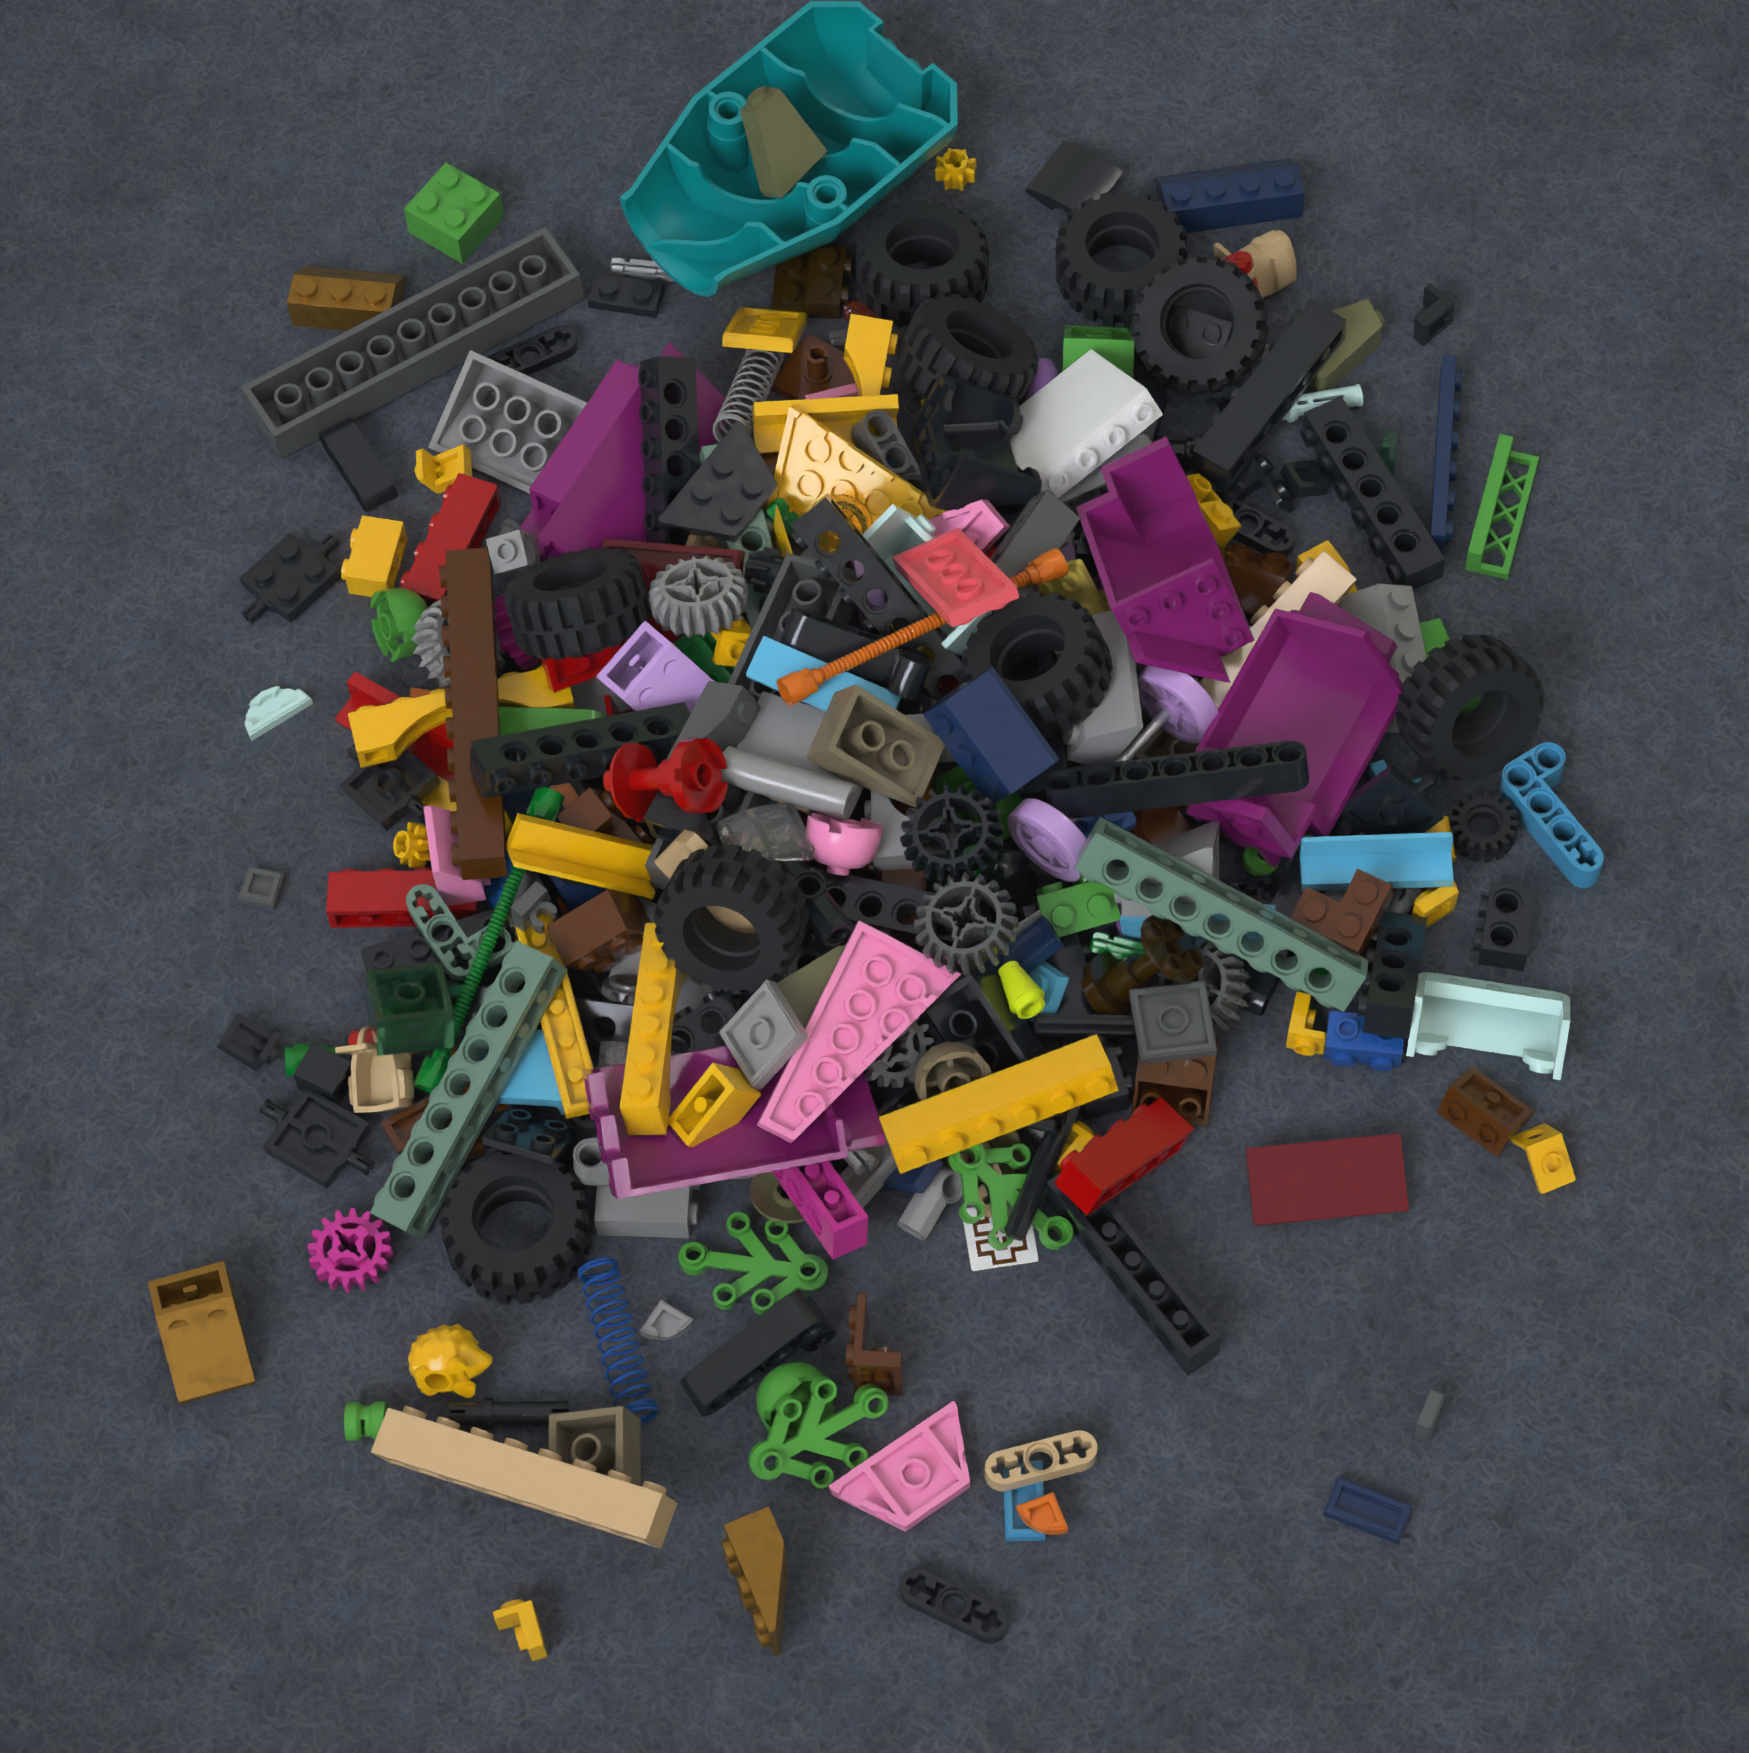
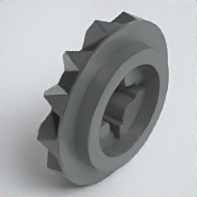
[601,974,638,1005]

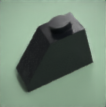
[644,790,718,846]

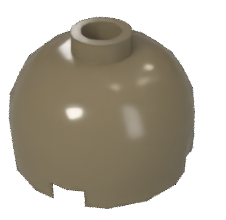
[913,1042,992,1101]

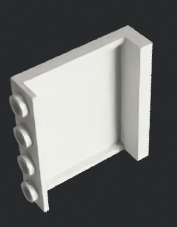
[1010,349,1163,498]

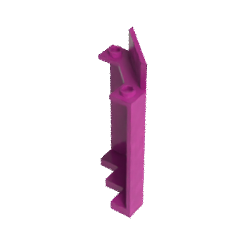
[582,1045,886,1199]

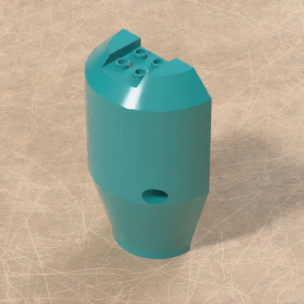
[620,1,958,297]

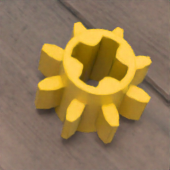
[935,148,976,191]
[393,822,431,869]

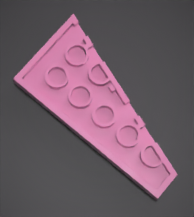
[757,921,961,1143]

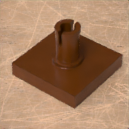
[770,333,855,400]

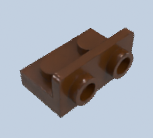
[1437,1066,1534,1156]

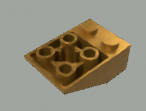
[148,1261,256,1404]
[720,1506,788,1657]

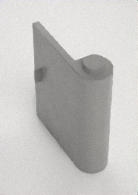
[721,691,864,820]

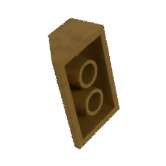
[287,266,407,331]

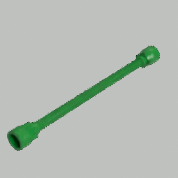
[414,787,565,1093]

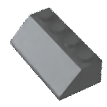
[1337,584,1426,733]
[1054,610,1143,765]

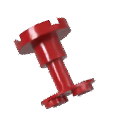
[603,737,728,819]

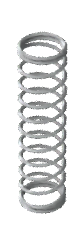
[713,349,784,443]

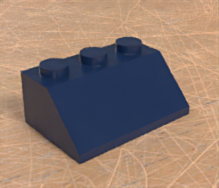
[923,667,1059,805]

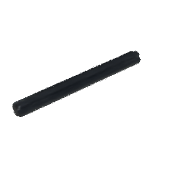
[1004,1032,1107,1241]

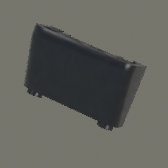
[911,373,1042,511]

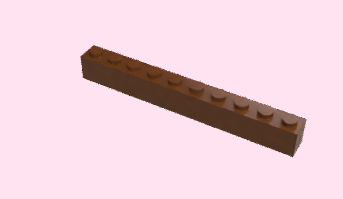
[439,547,508,880]

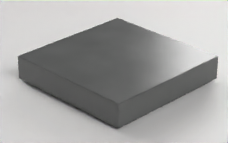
[1129,981,1217,1065]

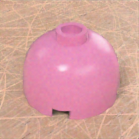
[806,813,883,876]

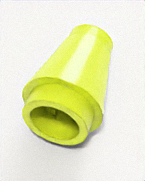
[998,961,1045,1019]

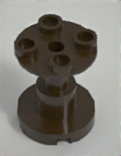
[1081,915,1204,1015]

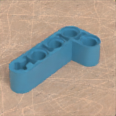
[1499,742,1604,888]

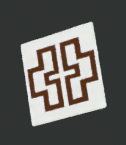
[963,1207,1039,1271]

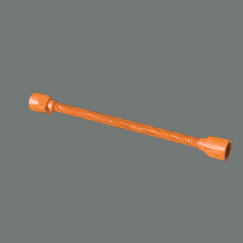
[777,548,1068,706]

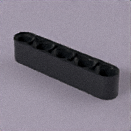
[1239,849,1324,1017]

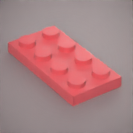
[892,528,1020,627]

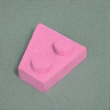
[928,500,1010,554]

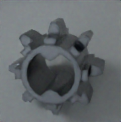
[744,547,785,594]

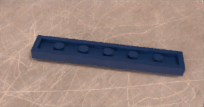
[1430,355,1463,554]

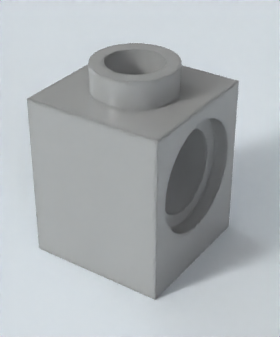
[486,530,541,577]

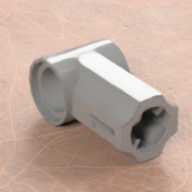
[897,1165,963,1241]

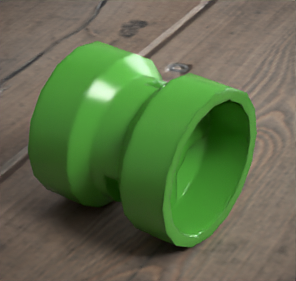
[344,1401,388,1441]

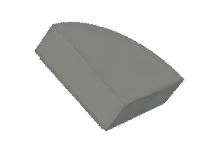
[639,1300,694,1341]

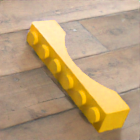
[843,314,898,396]
[348,665,575,768]
[620,923,688,1135]

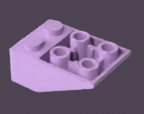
[596,621,714,713]

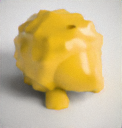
[408,1324,493,1398]

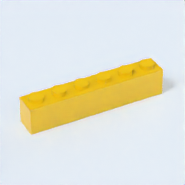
[879,1034,1119,1174]

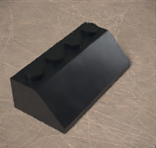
[919,962,1048,1074]

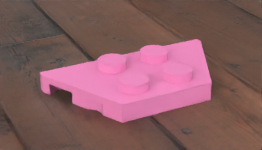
[829,1401,970,1532]

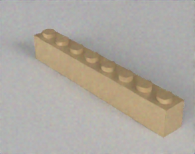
[371,1406,678,1549]

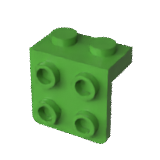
[1029,876,1121,937]

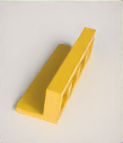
[752,394,899,454]
[505,813,655,899]

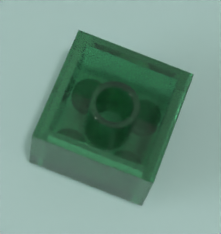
[365,963,454,1056]

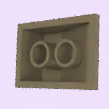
[806,684,945,807]

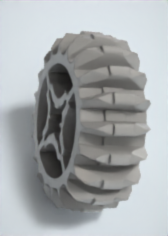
[648,555,749,638]
[411,600,505,688]

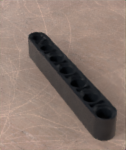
[1044,741,1310,819]

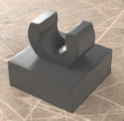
[511,881,558,934]

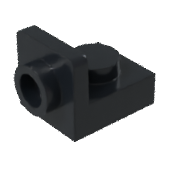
[1413,283,1455,346]

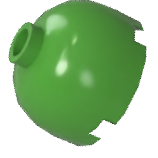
[370,587,431,662]
[756,1361,837,1441]

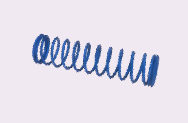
[577,1257,659,1424]

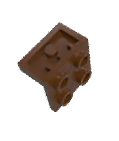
[846,1292,904,1396]

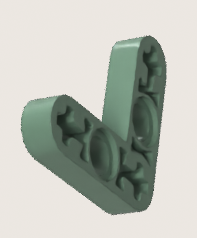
[406,884,518,981]

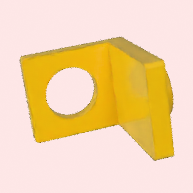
[1511,1123,1576,1194]

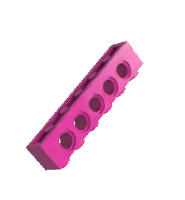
[771,1161,868,1260]

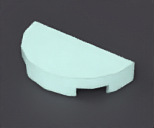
[245,686,313,741]

